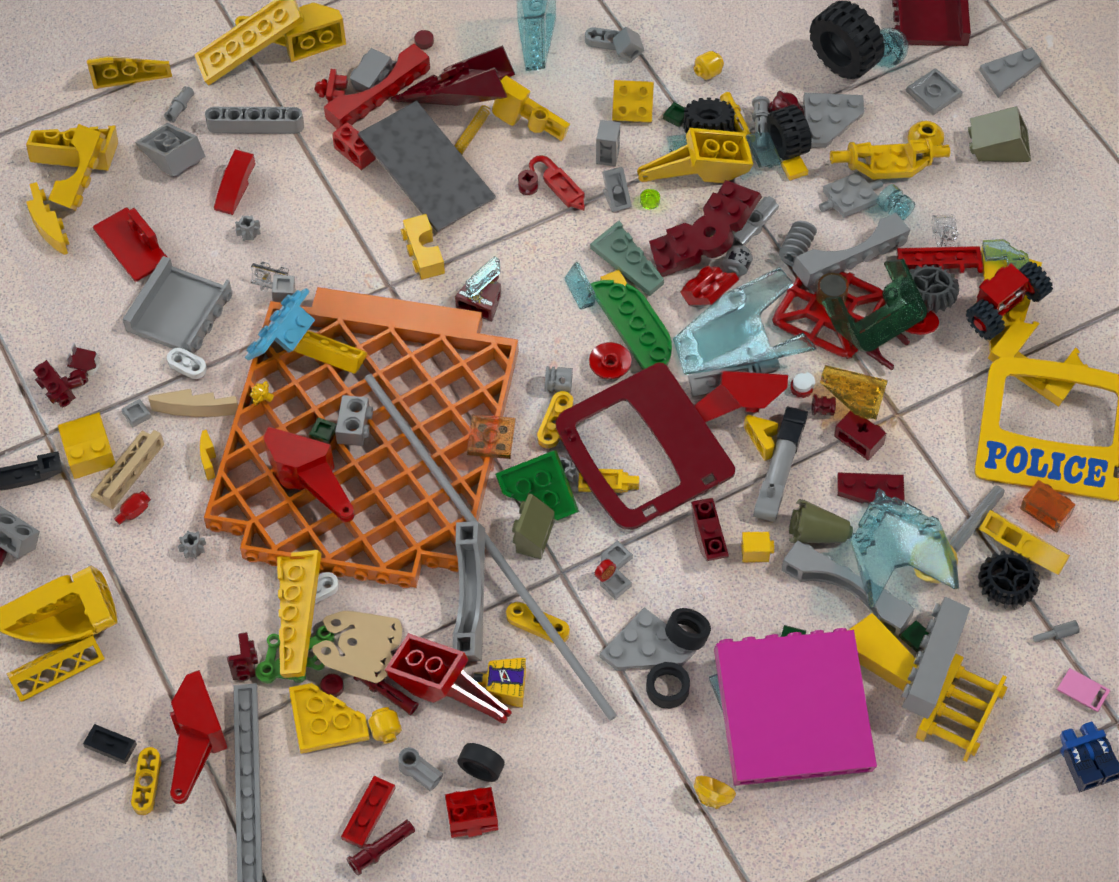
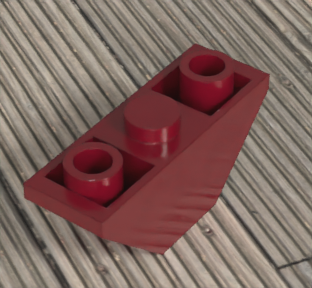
[691,498,729,561]

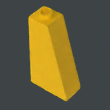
[849,613,917,691]

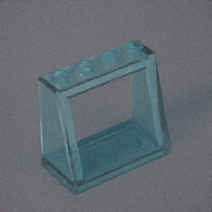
[516,0,556,71]

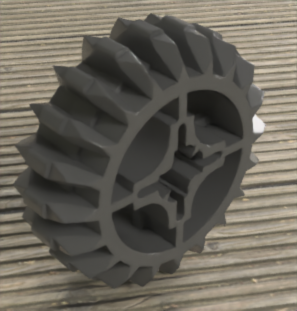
[902,264,959,313]

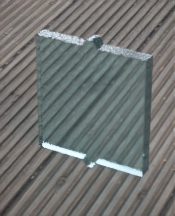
[745,131,781,168]

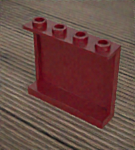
[892,0,971,46]

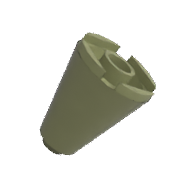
[789,499,853,543]

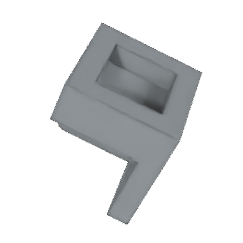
[613,27,645,62]
[272,275,296,303]

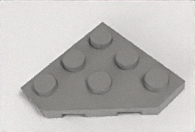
[803,92,864,148]
[600,607,696,671]

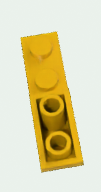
[26,182,70,255]
[979,510,1070,575]

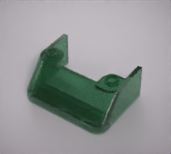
[821,259,927,352]

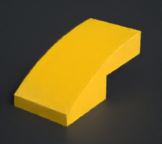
[200,429,216,481]

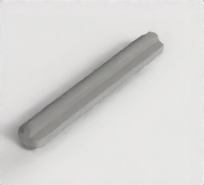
[949,485,1005,553]

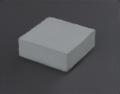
[121,399,152,427]

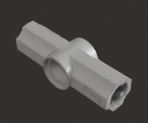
[732,196,779,246]

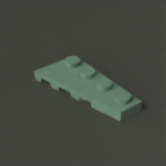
[590,221,664,296]

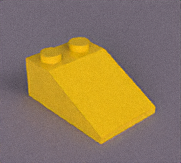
[58,412,116,479]

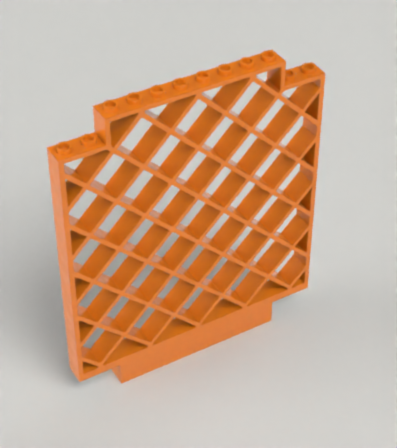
[204,287,519,588]

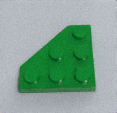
[495,450,579,520]

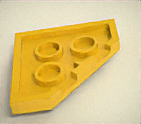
[289,683,370,754]

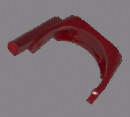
[865,326,910,370]

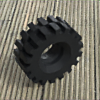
[683,97,734,134]

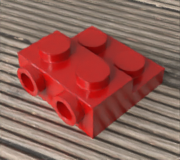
[680,266,740,305]

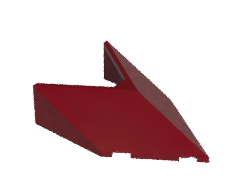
[391,45,515,106]

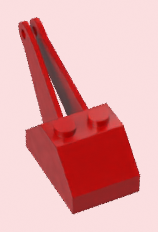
[694,371,788,422]
[263,427,355,522]
[385,633,512,723]
[170,670,228,804]

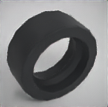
[665,608,711,651]
[646,662,690,709]
[457,743,505,782]

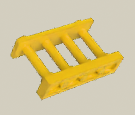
[915,653,1008,762]

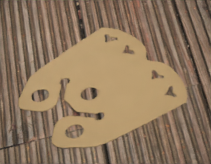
[312,611,402,683]

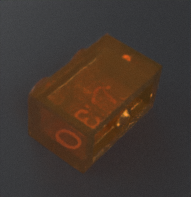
[1020,480,1076,533]

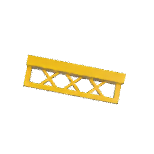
[6,635,105,702]

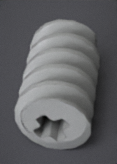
[779,220,817,267]

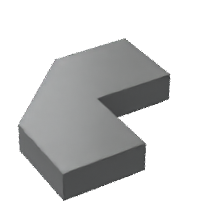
[600,540,633,600]

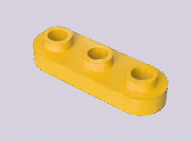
[537,391,573,449]
[506,602,570,643]

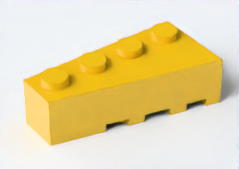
[26,125,119,171]

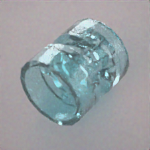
[876,184,915,220]

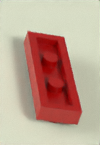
[341,776,396,849]

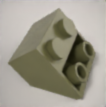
[512,494,555,559]

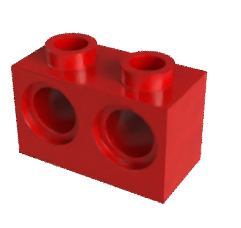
[332,122,376,171]

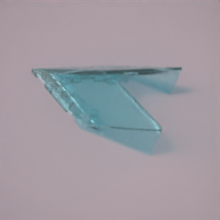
[850,488,959,608]

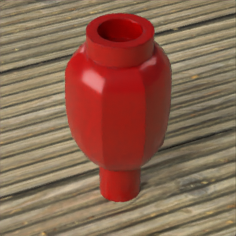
[114,490,151,525]

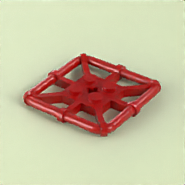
[772,271,889,359]

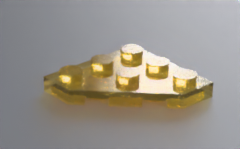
[820,365,888,420]

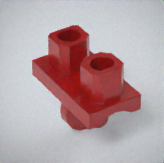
[314,69,348,103]

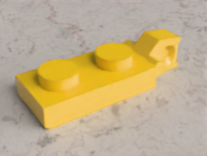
[578,469,640,493]

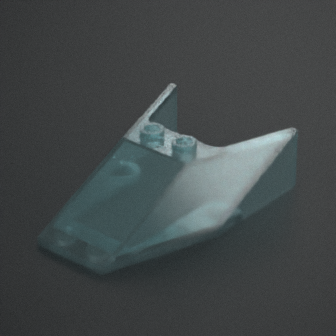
[673,267,816,375]

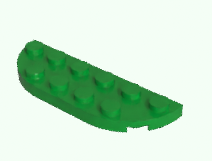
[589,280,672,370]

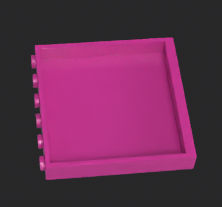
[714,628,877,786]

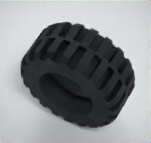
[809,1,885,79]

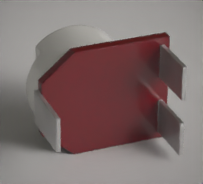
[67,343,100,376]

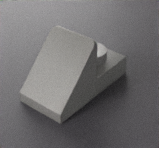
[602,167,632,212]

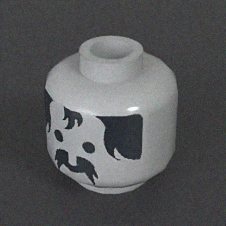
[723,245,753,276]

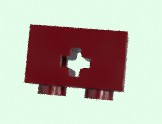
[834,409,887,461]

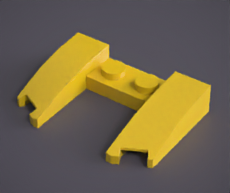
[988,318,1088,407]

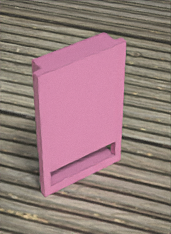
[1057,668,1110,712]

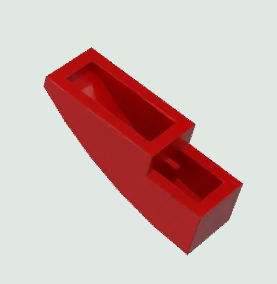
[214,149,256,215]

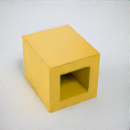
[741,532,774,562]

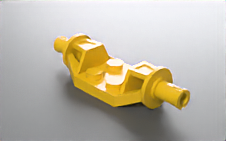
[829,138,950,180]

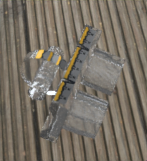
[251,262,289,292]

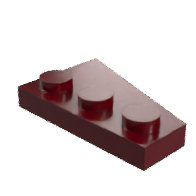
[837,472,905,517]

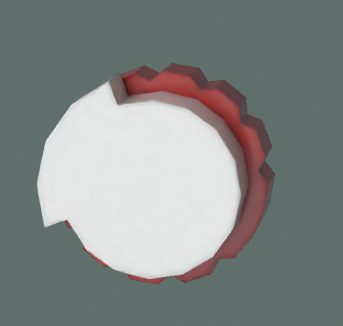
[790,372,815,398]

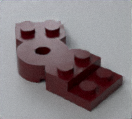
[649,180,762,277]

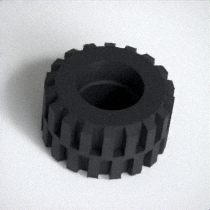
[767,105,812,160]

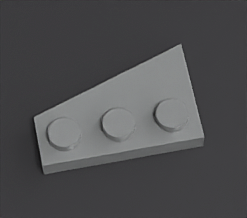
[979,47,1042,98]

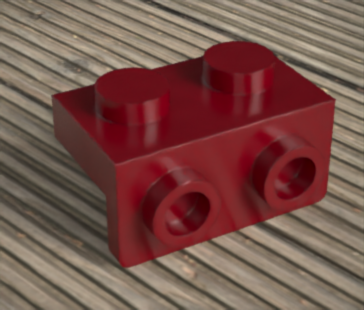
[227,632,258,681]

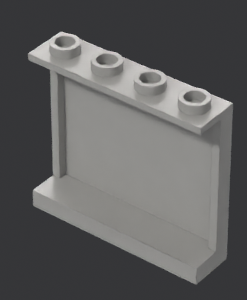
[123,256,233,354]

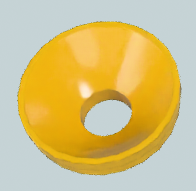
[907,121,944,146]
[693,775,736,809]

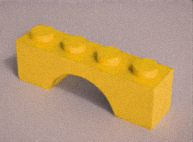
[48,124,106,211]

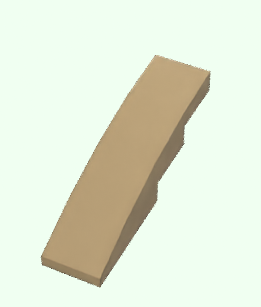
[148,389,238,417]

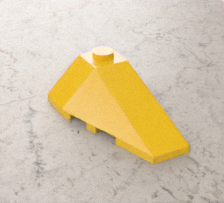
[87,56,172,89]

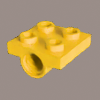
[612,80,654,122]

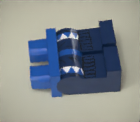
[1060,721,1119,793]

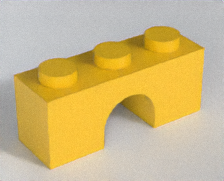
[400,214,445,280]

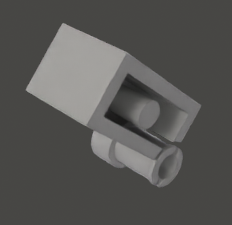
[350,48,397,92]

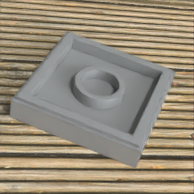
[906,68,963,115]

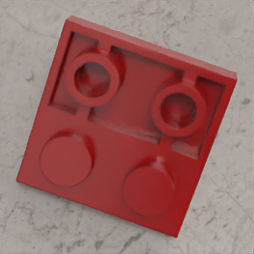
[445,787,499,838]

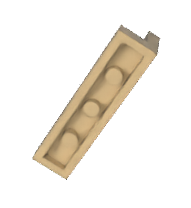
[91,430,164,509]

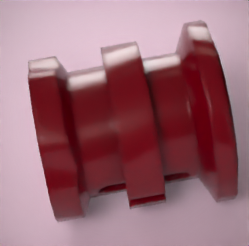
[811,394,836,416]

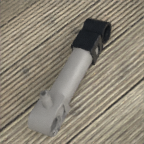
[753,406,808,522]

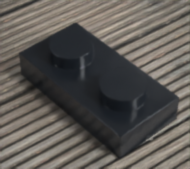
[83,724,137,764]

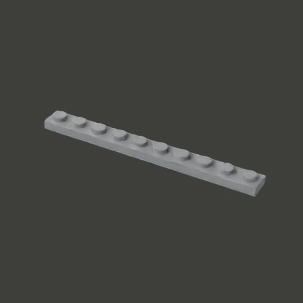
[233,683,263,882]

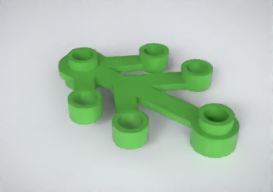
[256,626,335,683]

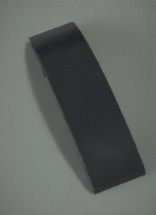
[0,451,62,490]

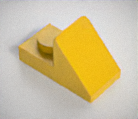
[744,415,778,461]

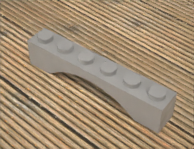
[792,213,910,287]
[453,521,485,662]
[782,540,915,638]

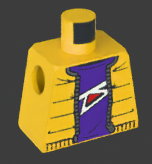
[473,658,526,708]

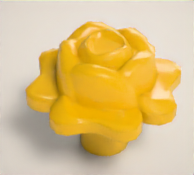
[250,381,274,405]

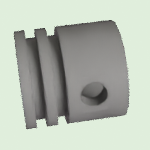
[545,366,573,394]

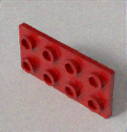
[93,207,168,282]

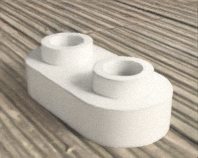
[167,348,207,379]
[315,572,339,604]

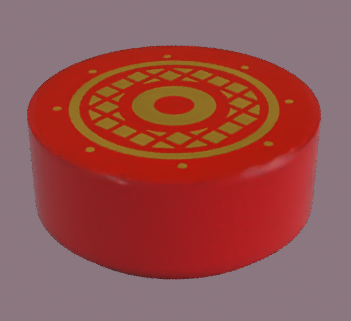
[594,559,616,582]

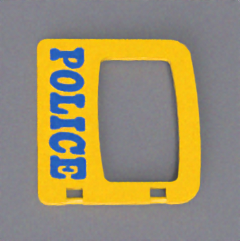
[974,357,1119,501]

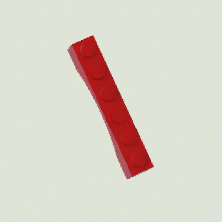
[324,43,430,129]

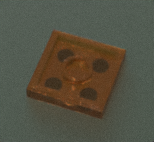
[467,414,516,459]

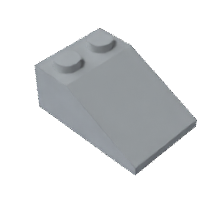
[135,123,206,177]

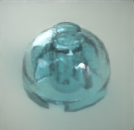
[877,28,909,68]

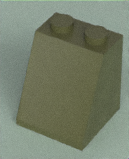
[968,106,1031,162]

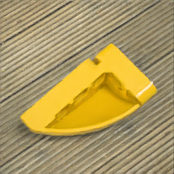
[0,565,118,644]

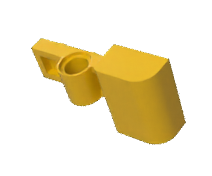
[492,76,570,141]

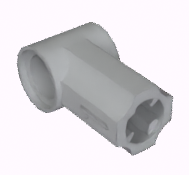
[399,747,443,791]

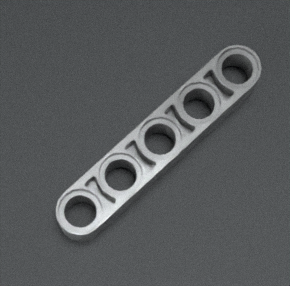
[205,107,304,134]

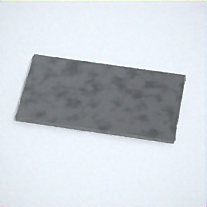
[358,101,496,232]

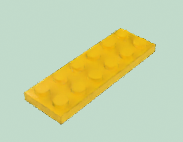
[194,0,305,85]

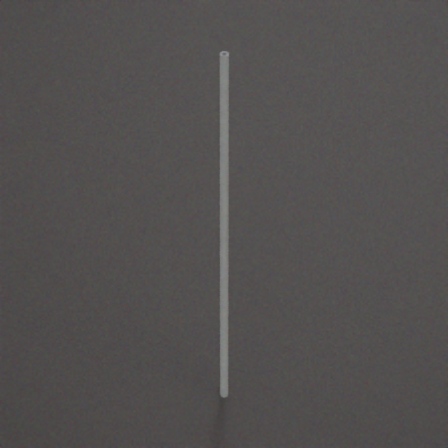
[365,374,617,721]

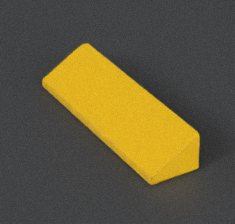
[293,330,367,374]

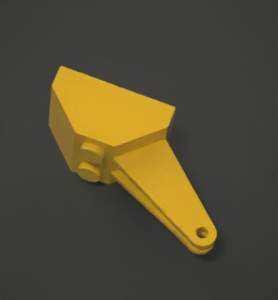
[235,2,346,62]
[637,128,753,183]

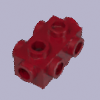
[33,360,84,408]

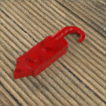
[529,155,585,211]

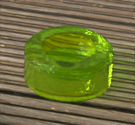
[640,189,660,209]

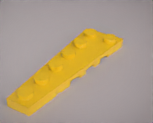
[277,550,322,678]

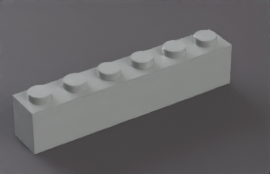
[901,597,970,719]

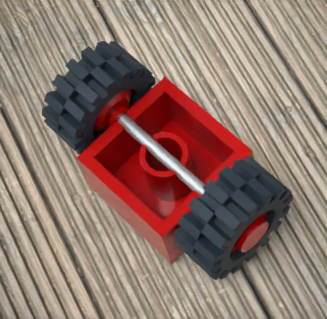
[966,262,1053,340]

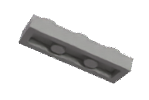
[688,363,753,397]

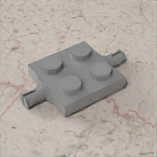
[819,172,883,218]

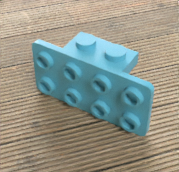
[245,288,315,361]

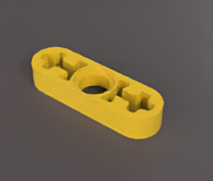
[131,747,161,815]

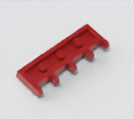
[896,246,983,275]

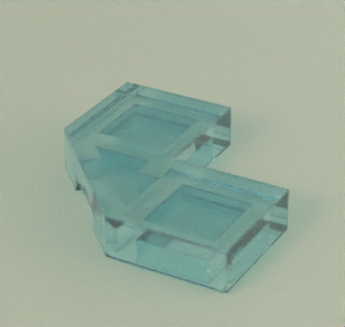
[982,239,1030,269]

